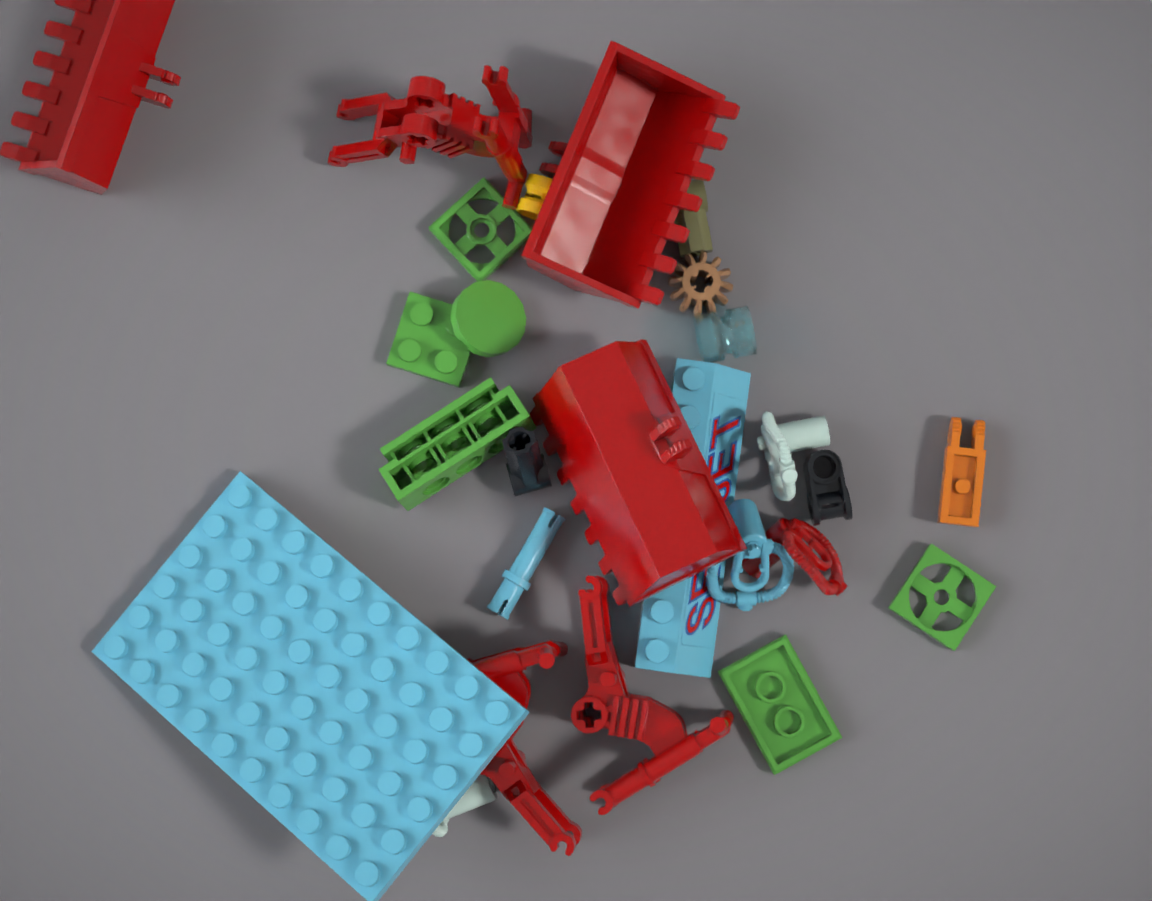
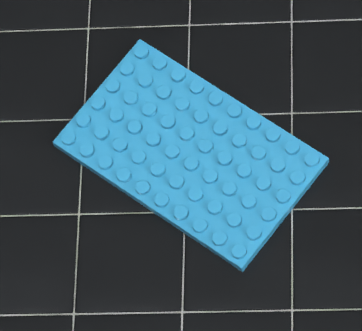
[91,471,530,901]

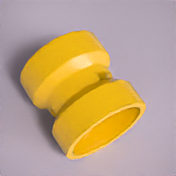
[516,173,553,221]

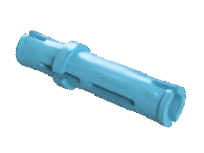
[486,507,566,620]

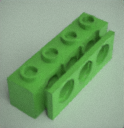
[378,377,537,511]

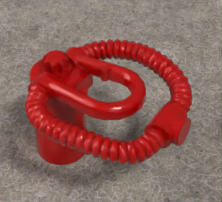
[742,518,848,596]

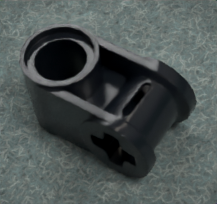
[803,450,852,526]

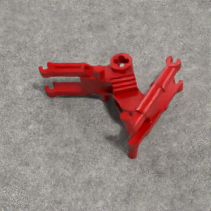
[327,65,533,210]
[571,575,734,815]
[467,640,582,856]

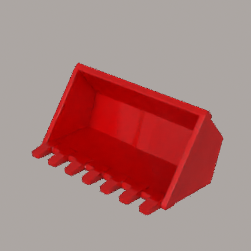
[0,0,181,195]
[521,41,740,309]
[529,339,747,607]

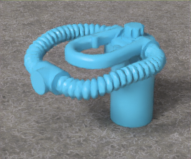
[706,498,795,611]

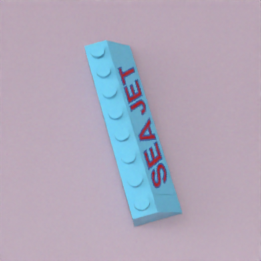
[634,358,751,678]

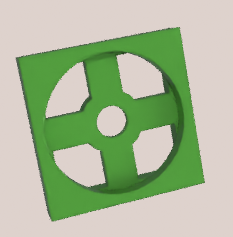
[428,177,532,282]
[888,543,997,651]

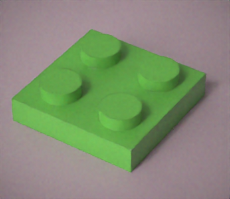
[386,291,472,388]

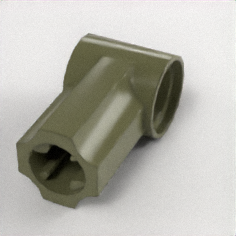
[674,179,713,258]

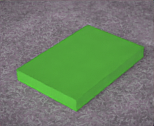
[717,635,843,775]

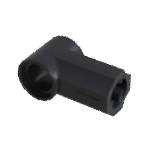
[502,426,552,496]

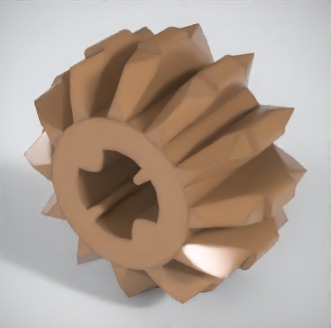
[668,251,733,318]

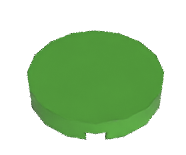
[450,280,526,358]

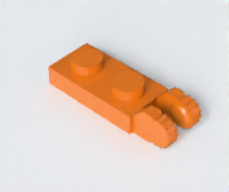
[937,417,986,528]

